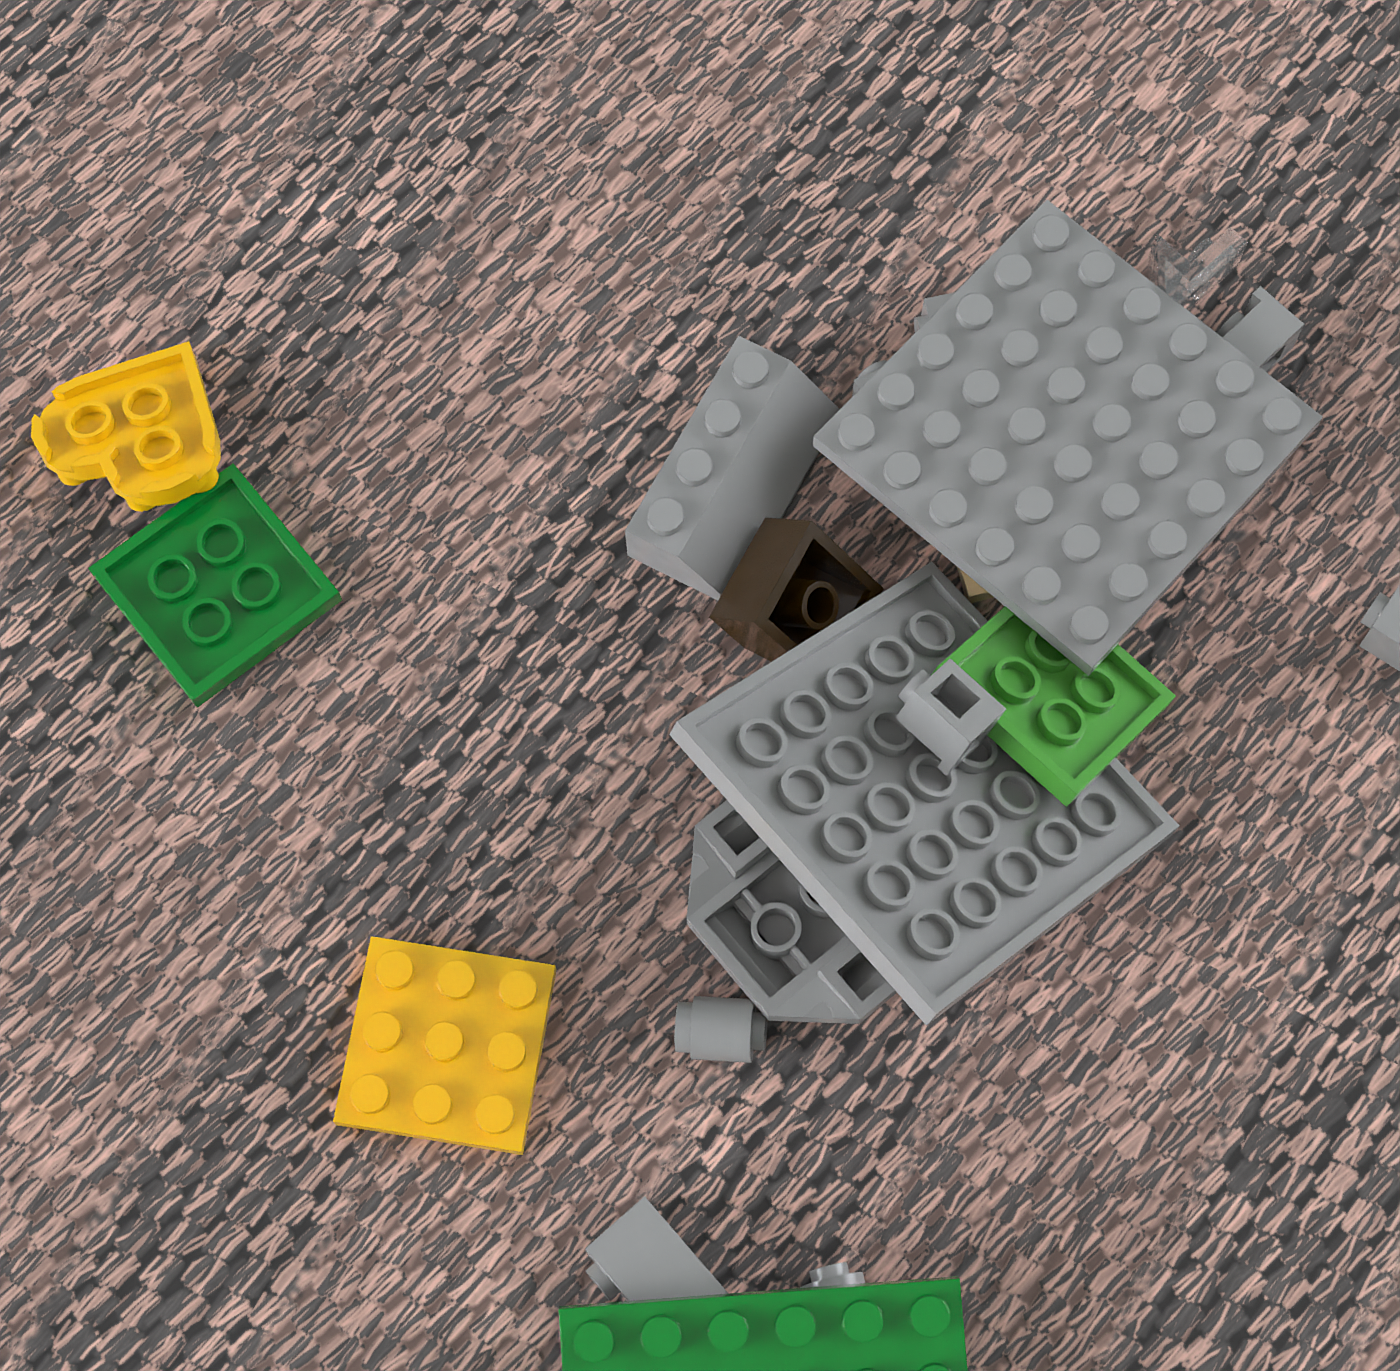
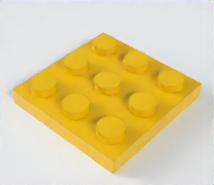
[333,936,557,1155]

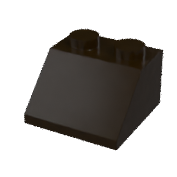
[709,517,884,662]

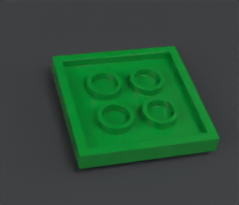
[88,463,342,708]

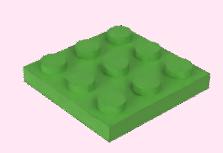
[931,606,1176,807]

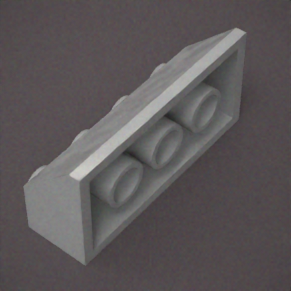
[625,336,840,600]

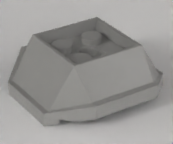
[687,800,897,1024]

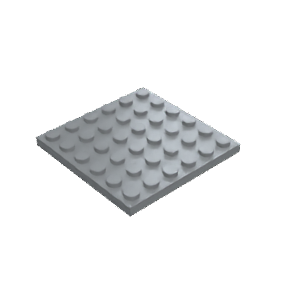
[813,200,1323,676]
[669,562,1180,1026]

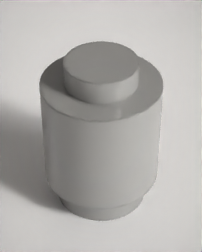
[674,996,767,1063]

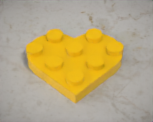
[31,341,221,512]

